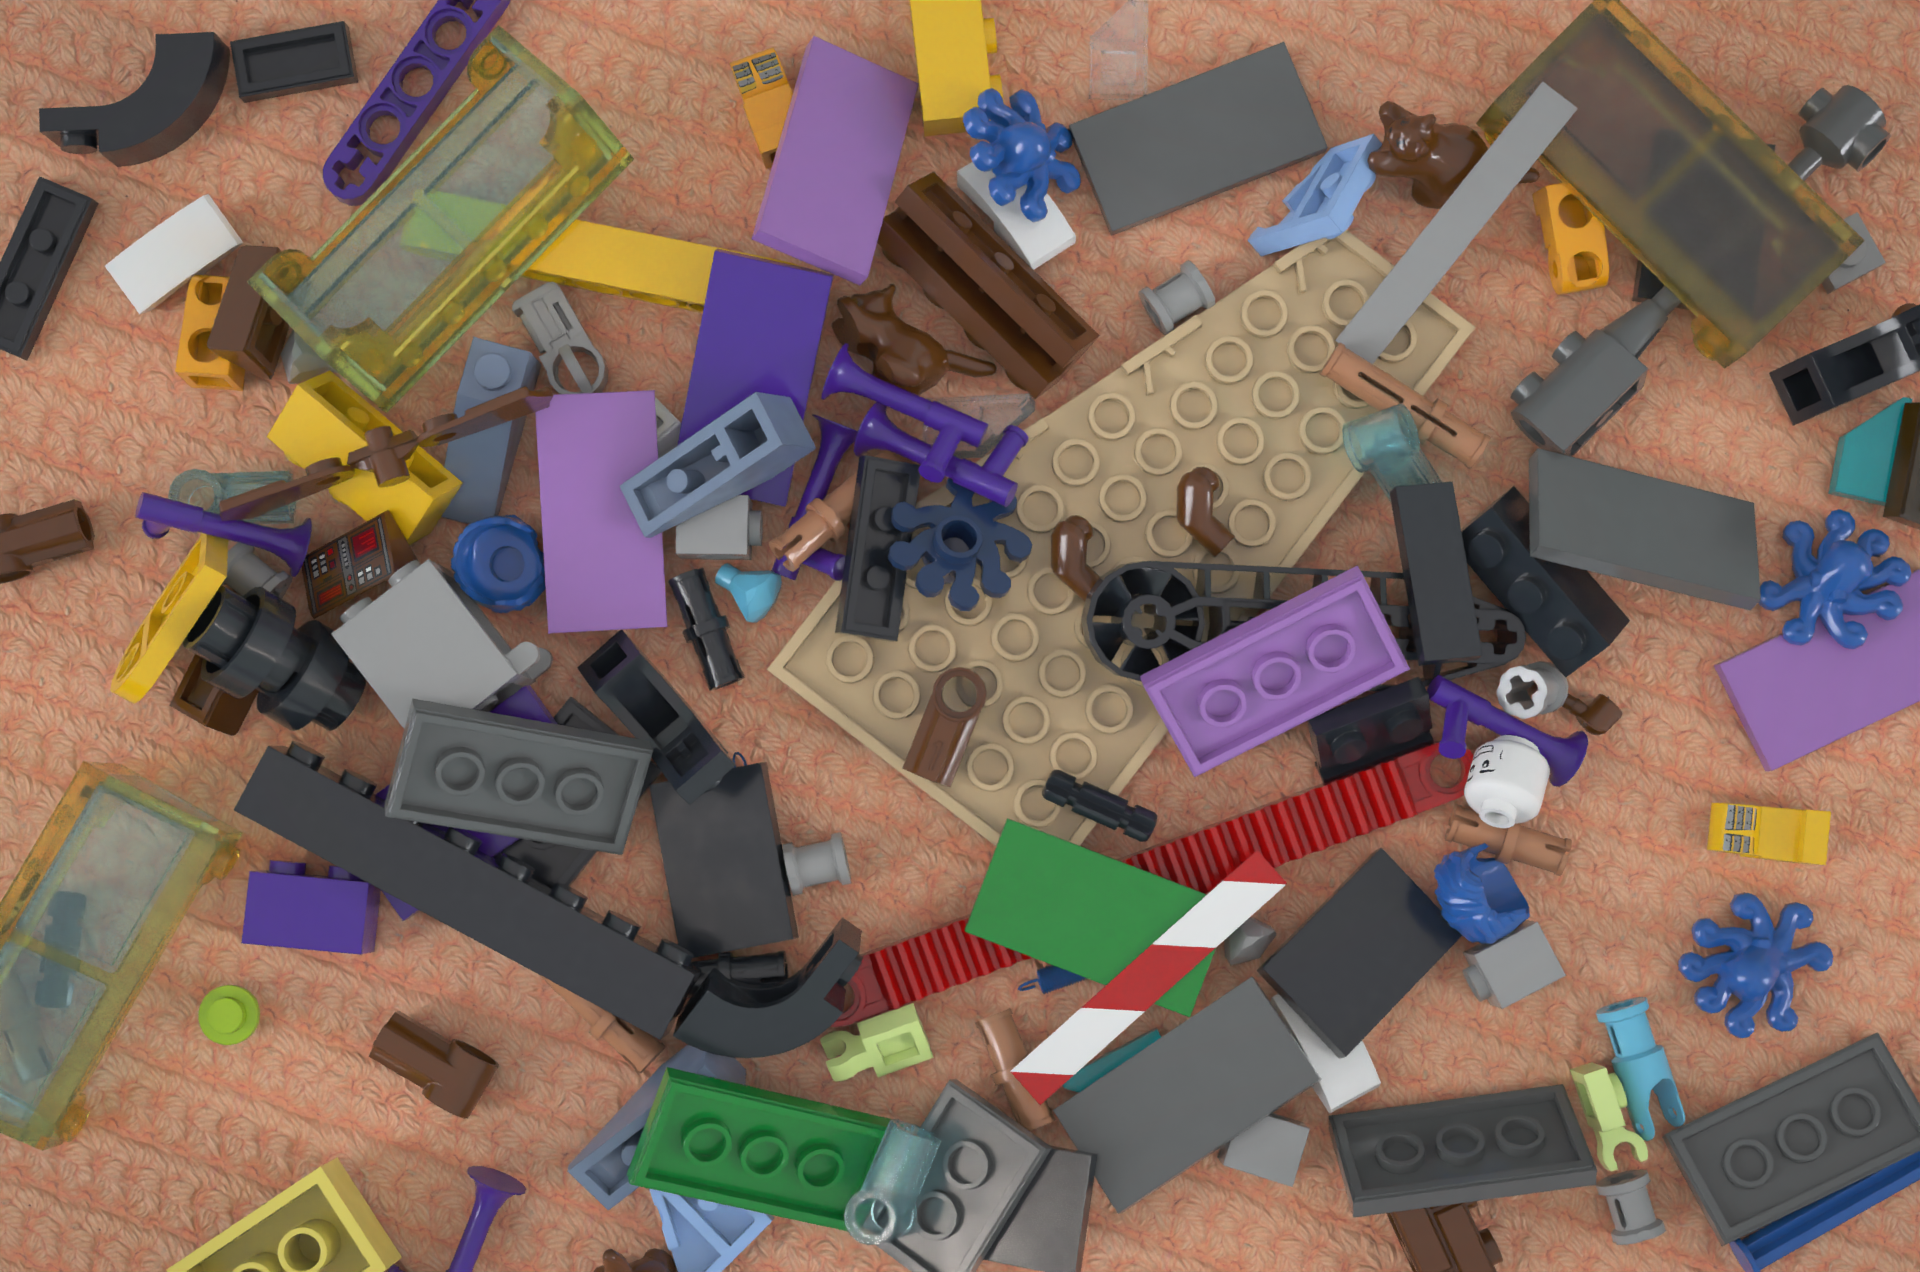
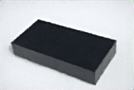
[230,21,358,103]

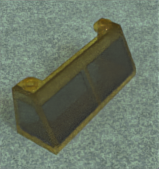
[1476,0,1865,369]

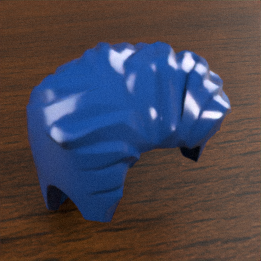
[451,515,546,613]
[1434,843,1530,944]

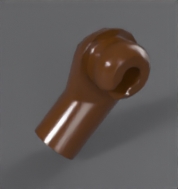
[1176,466,1235,557]
[1051,515,1100,602]

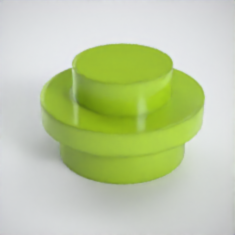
[198,985,260,1045]

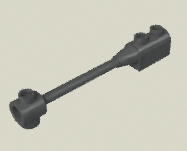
[1510,85,1891,457]

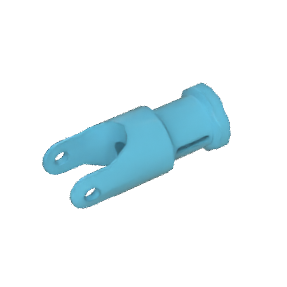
[1596,997,1685,1141]

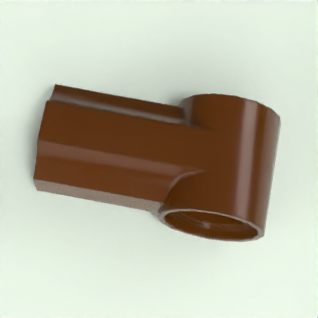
[0,499,95,584]
[902,667,987,787]
[369,1011,499,1119]

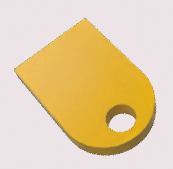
[110,533,228,704]

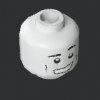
[1464,735,1550,828]

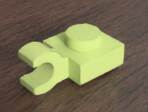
[820,1003,934,1082]
[1570,1062,1648,1172]

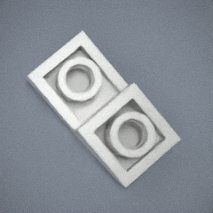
[957,162,1076,270]
[105,194,243,314]
[1270,994,1381,1114]

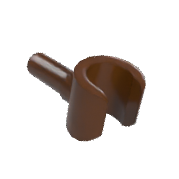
[1536,690,1622,735]

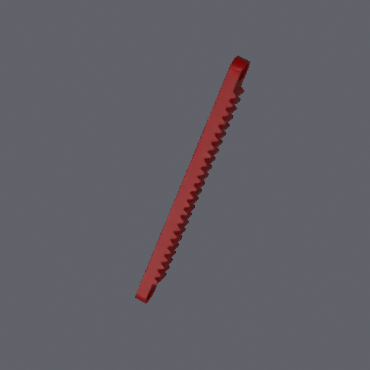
[831,741,1474,1027]

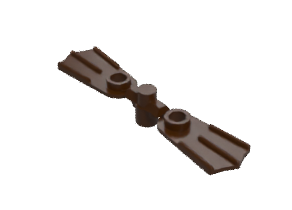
[219,386,553,521]

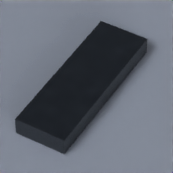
[0,176,99,361]
[835,455,920,642]
[1389,481,1483,666]

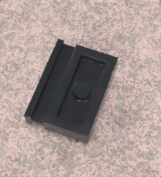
[1308,677,1434,783]

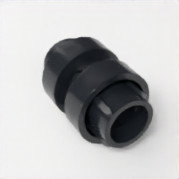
[183,586,367,731]

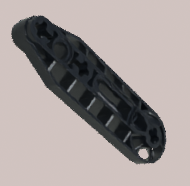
[1081,561,1526,691]

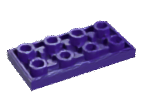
[677,249,834,507]

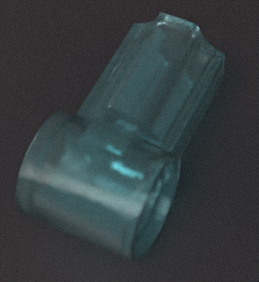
[1342,403,1442,502]
[168,469,296,525]
[844,1119,941,1245]

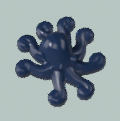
[888,478,1032,611]

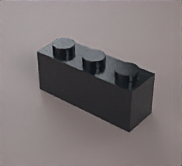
[1461,486,1630,678]

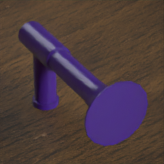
[821,343,989,483]
[854,402,1029,507]
[771,414,858,581]
[135,492,312,577]
[1427,675,1588,787]
[388,1166,526,1272]

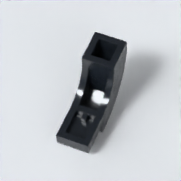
[39,32,230,167]
[1769,304,1920,426]
[577,629,736,806]
[673,917,863,1058]

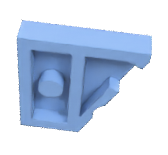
[1247,134,1382,257]
[649,1189,774,1272]

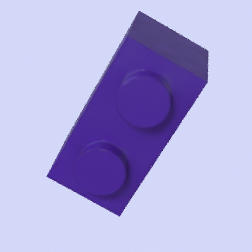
[241,860,381,955]

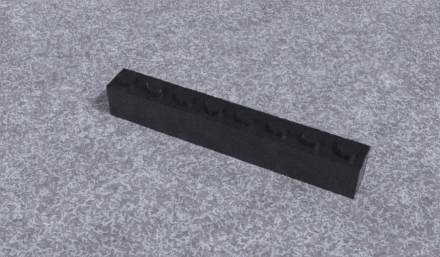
[234,741,702,1040]

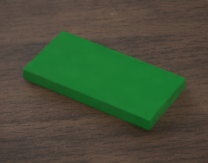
[964,818,1216,1017]
[627,1067,897,1233]

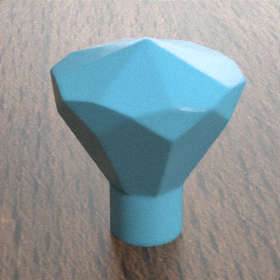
[715,563,782,623]

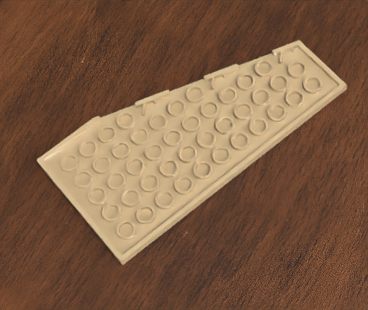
[767,230,1476,846]

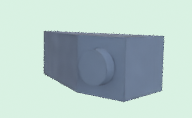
[441,337,542,524]
[619,392,816,538]
[568,1045,746,1210]

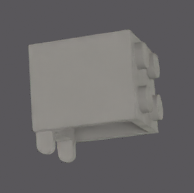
[332,559,553,729]

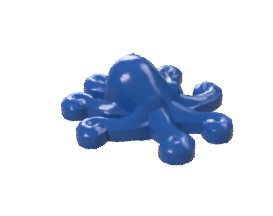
[963,88,1081,222]
[1758,509,1912,649]
[1678,892,1833,1039]

